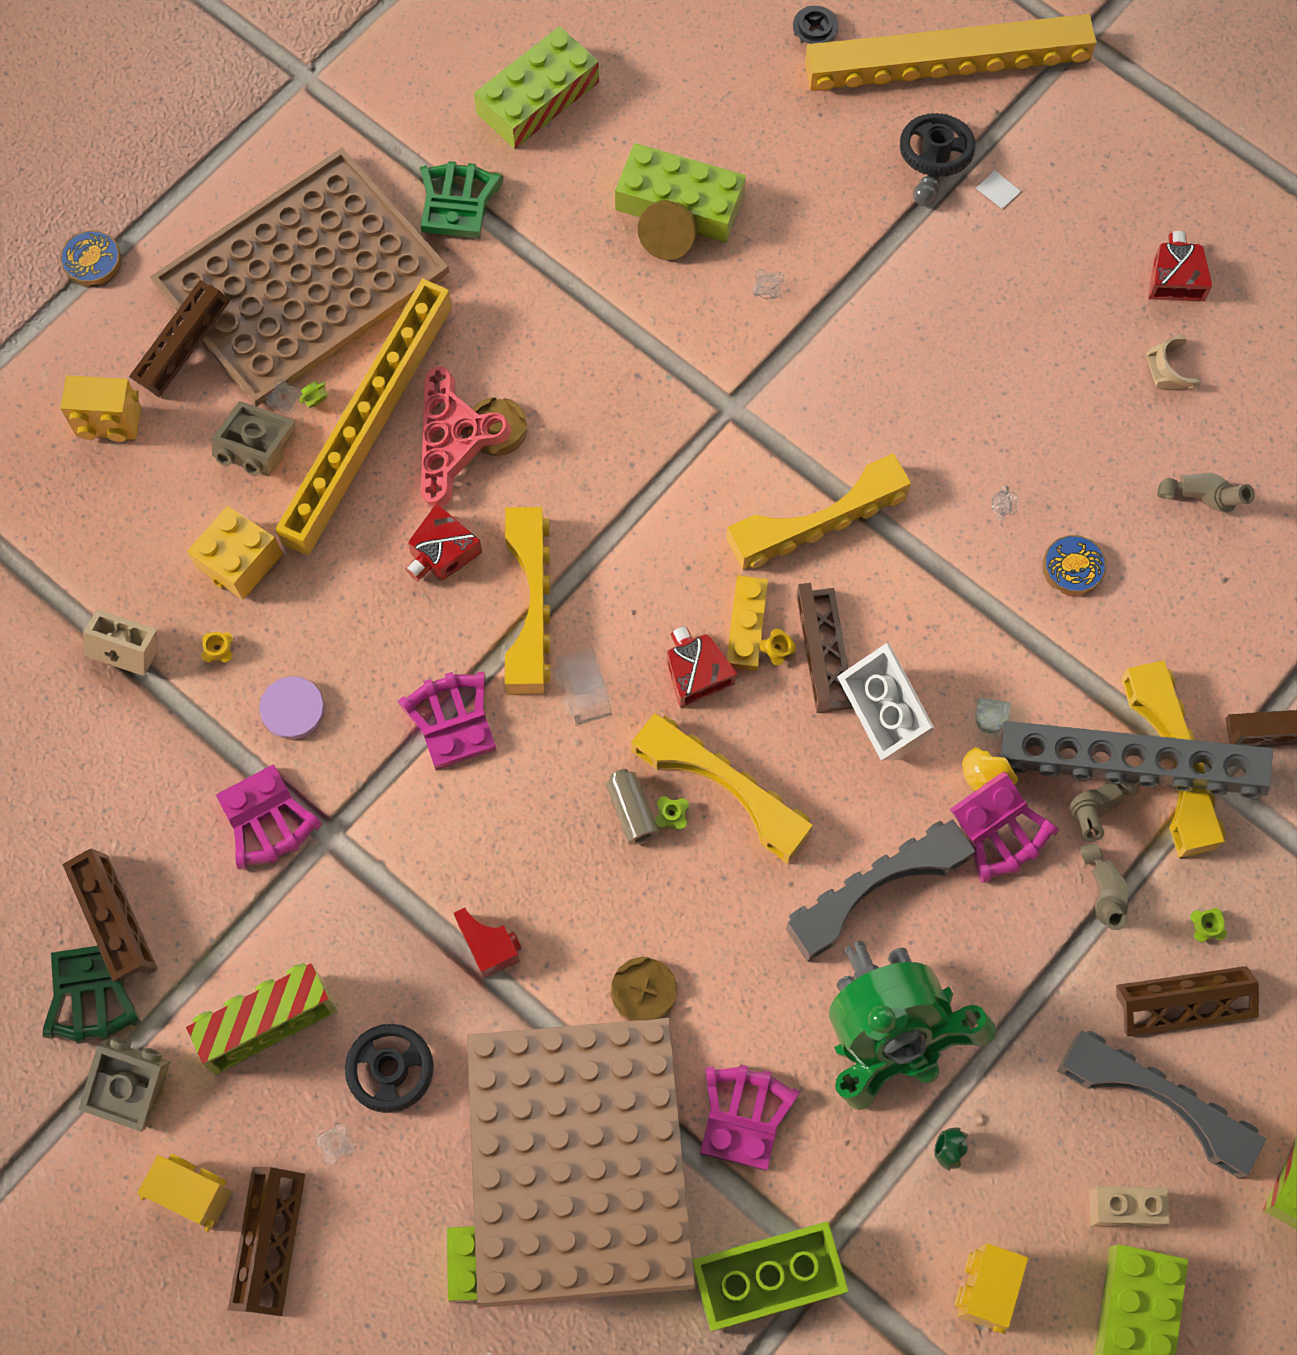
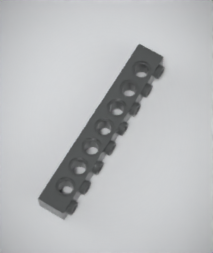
[1000,721,1273,799]

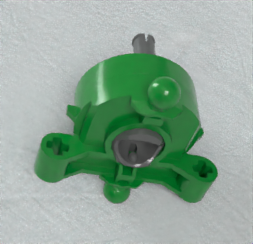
[829,941,996,1110]

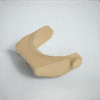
[1145,335,1201,391]

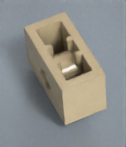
[83,609,157,676]
[1089,1186,1169,1228]

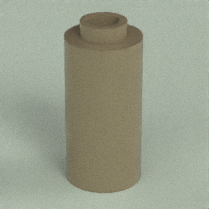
[606,769,659,845]

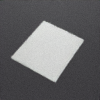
[976,170,1021,209]

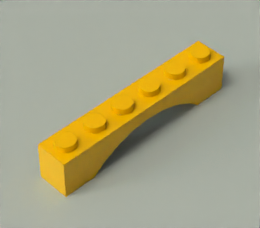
[726,453,911,570]
[505,507,551,695]
[1121,660,1226,858]
[631,712,813,864]

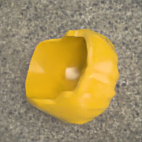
[962,746,1019,792]

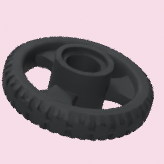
[900,113,976,177]
[345,1024,434,1113]

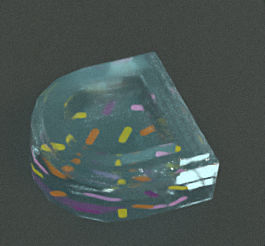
[975,698,1010,733]

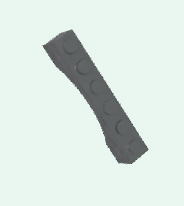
[786,819,975,962]
[1057,1031,1266,1179]

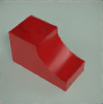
[453,907,522,979]

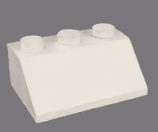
[837,643,934,761]

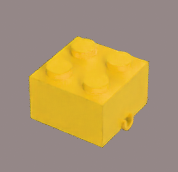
[60,375,142,442]
[187,505,283,600]
[137,1153,233,1232]
[954,1243,1029,1335]

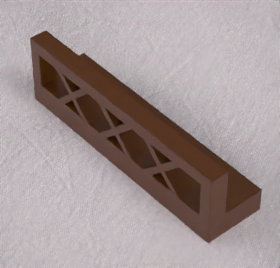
[129,280,230,398]
[796,583,853,713]
[1225,710,1297,747]
[62,848,158,983]
[1116,966,1259,1037]
[228,1167,305,1316]

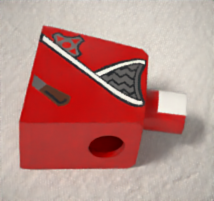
[1148,231,1212,301]
[405,504,482,582]
[666,626,736,708]

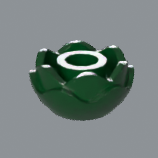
[934,1127,968,1171]

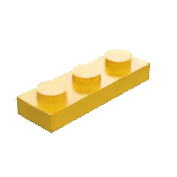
[727,575,768,671]

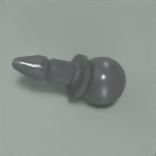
[913,175,941,206]

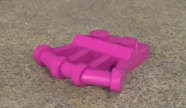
[397,672,497,770]
[216,764,323,870]
[950,772,1060,883]
[700,1064,801,1171]

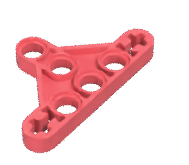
[421,366,511,507]

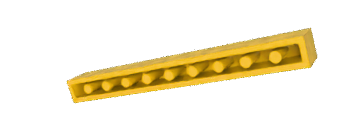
[805,14,1096,91]
[275,278,452,556]

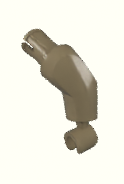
[1157,473,1255,512]
[1070,781,1140,841]
[1081,844,1129,930]

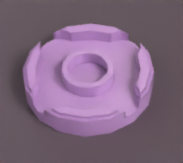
[259,676,325,740]

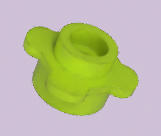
[299,381,329,408]
[655,796,689,830]
[1190,908,1227,943]

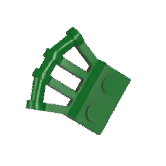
[420,161,503,238]

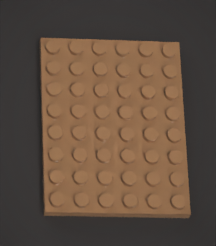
[150,147,450,407]
[467,1018,695,1308]

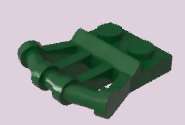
[42,946,142,1044]

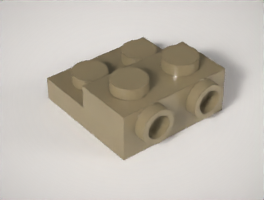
[211,401,295,476]
[78,1037,170,1132]

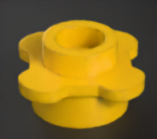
[759,628,796,666]
[201,632,234,663]

